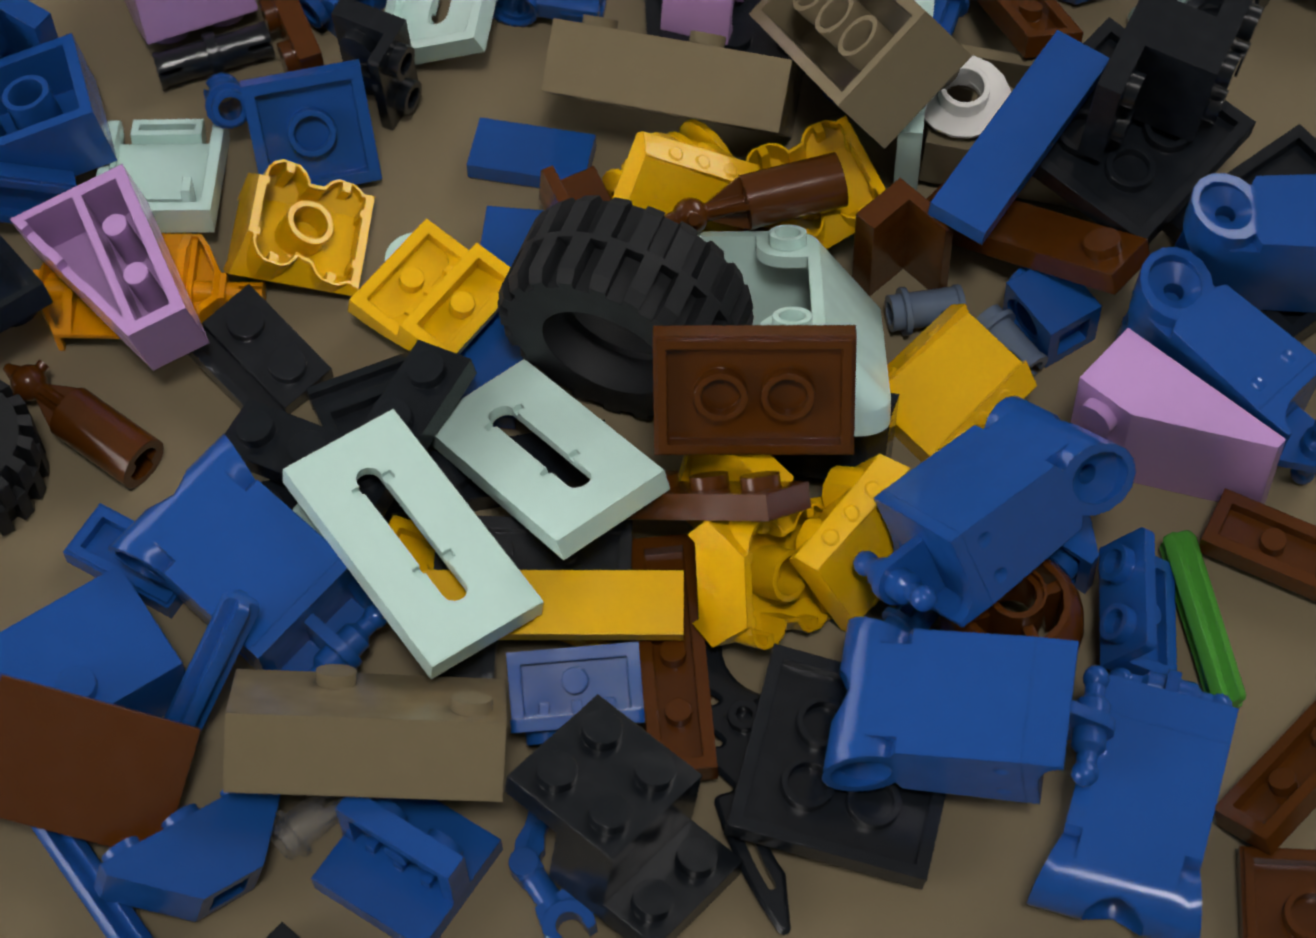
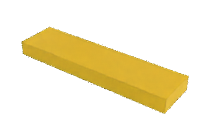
[421,570,684,640]

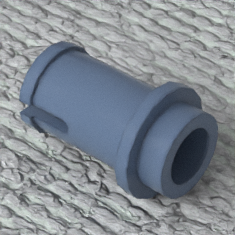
[885,284,966,336]
[976,304,1048,377]

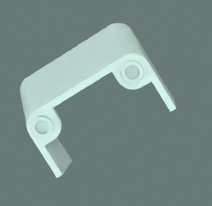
[697,224,891,436]

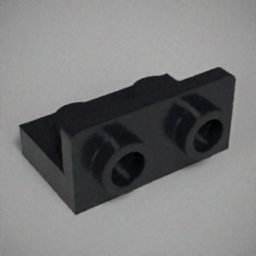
[331,0,422,131]

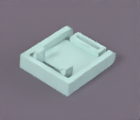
[96,119,230,233]

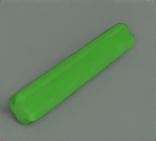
[1160,530,1247,708]

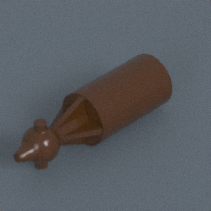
[664,152,849,233]
[3,359,164,488]

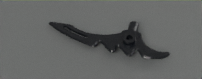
[705,640,791,935]

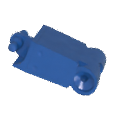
[1174,173,1316,313]
[1114,247,1316,485]
[853,396,1136,628]
[108,434,387,672]
[822,617,1116,804]
[1027,667,1239,938]

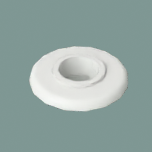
[924,55,1011,139]

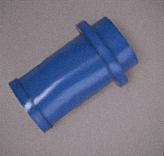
[203,73,247,129]

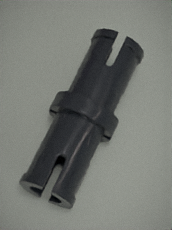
[152,20,275,89]

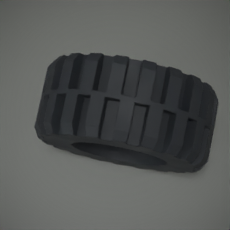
[497,195,754,420]

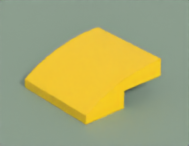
[348,218,511,354]

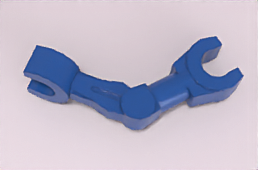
[509,811,598,938]

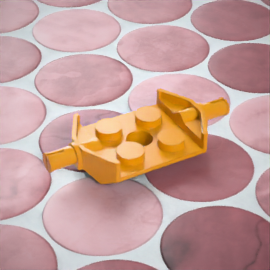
[33,233,266,351]

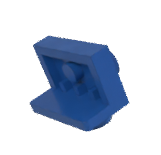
[1099,527,1177,676]
[506,642,645,745]

